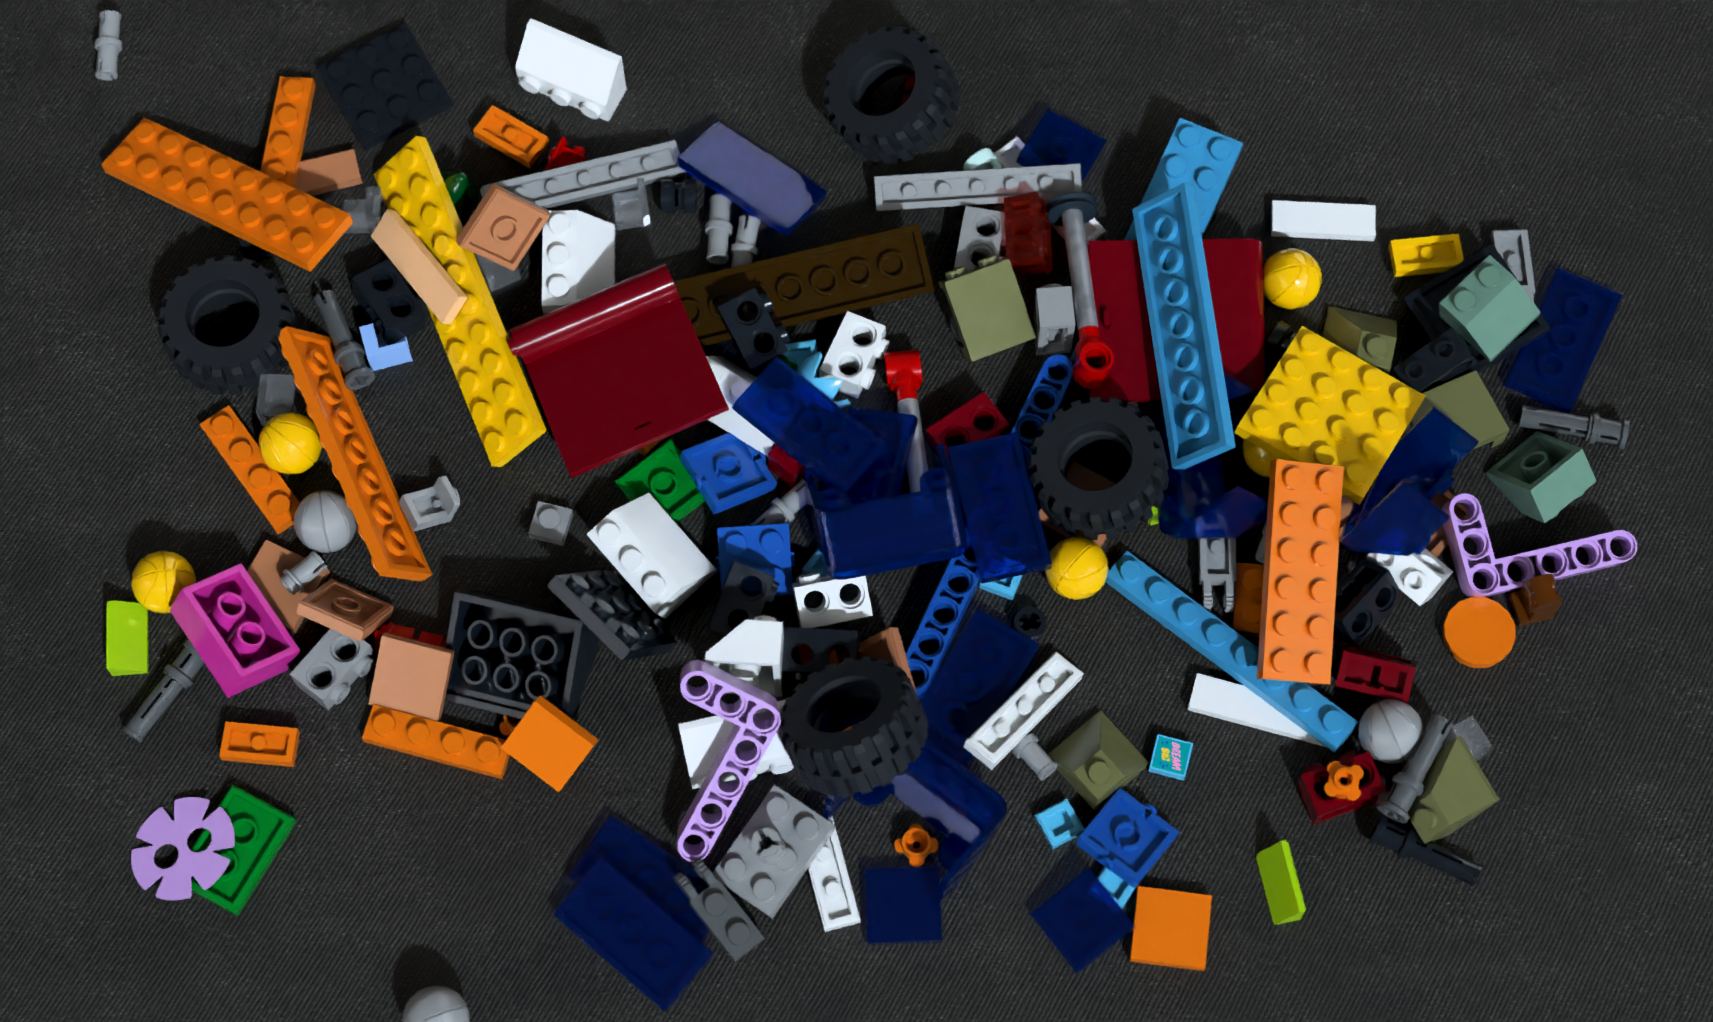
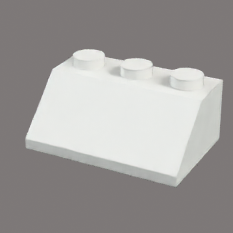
[515,18,627,122]
[542,210,615,314]
[706,356,808,457]
[587,493,718,619]
[705,616,784,697]
[678,700,793,789]

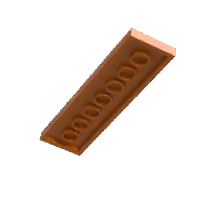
[101,117,354,272]
[278,326,433,582]

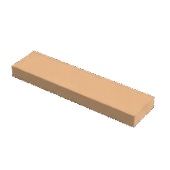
[371,209,468,324]

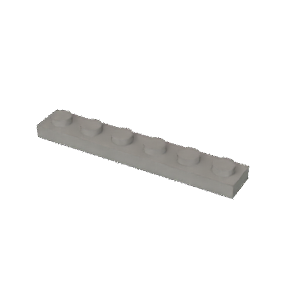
[480,140,686,209]
[874,164,1082,211]

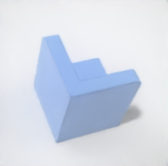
[359,323,413,371]

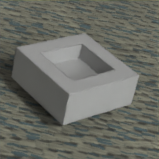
[528,501,573,546]

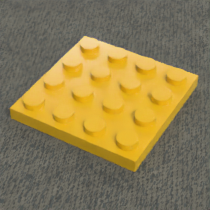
[1234,326,1426,505]

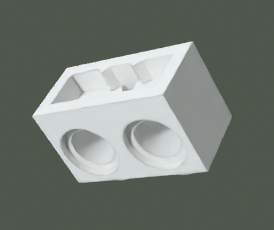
[819,311,889,399]
[1366,526,1453,606]
[791,565,873,628]

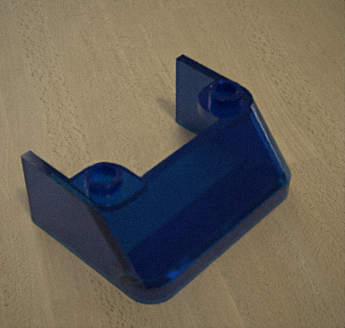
[1154,374,1268,539]
[1339,406,1479,556]
[803,444,967,580]
[822,739,1007,907]

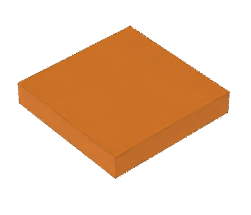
[501,695,599,792]
[1130,886,1212,971]

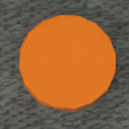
[1442,597,1516,668]

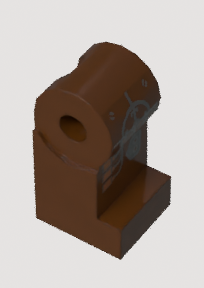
[1508,574,1563,627]

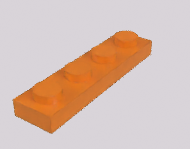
[260,76,316,188]
[199,405,300,535]
[362,704,510,779]

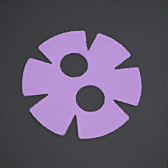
[131,797,235,900]

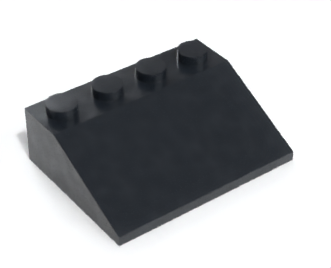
[445,590,599,719]

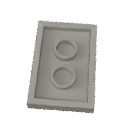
[712,785,836,919]

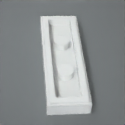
[1271,200,1376,241]
[808,815,861,932]

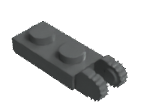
[673,858,765,963]

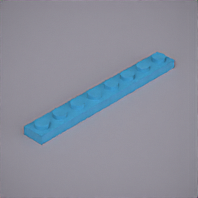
[1105,551,1358,753]

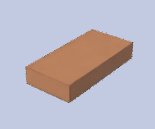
[295,149,363,196]

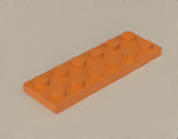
[1257,459,1344,685]

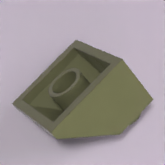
[1322,306,1397,375]
[1047,710,1150,811]
[1407,736,1500,843]

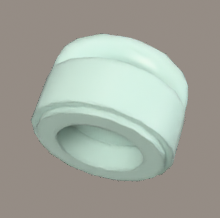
[963,148,1001,171]

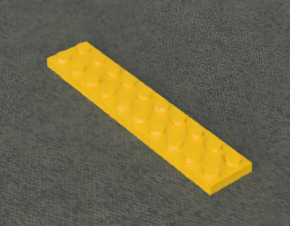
[374,136,547,467]

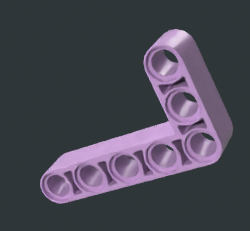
[1441,493,1637,598]
[677,660,781,862]

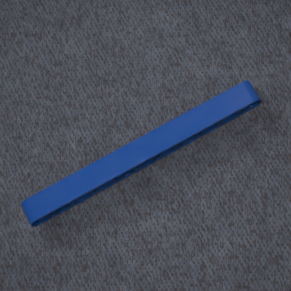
[906,354,1074,700]

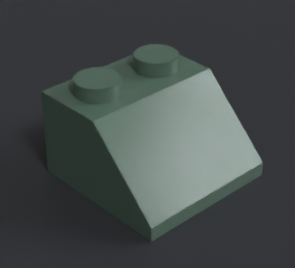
[1439,255,1541,362]
[1486,431,1597,523]

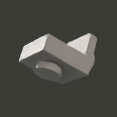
[398,475,460,532]

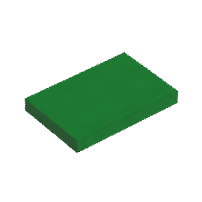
[191,784,297,916]

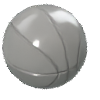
[293,490,357,553]
[1359,699,1423,764]
[403,986,470,1022]

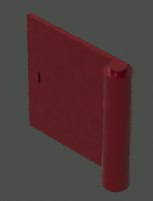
[1089,238,1266,413]
[506,262,729,478]

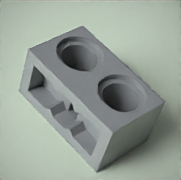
[954,206,1011,271]
[1033,284,1075,355]
[290,629,376,710]

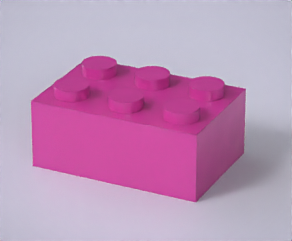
[169,563,300,698]

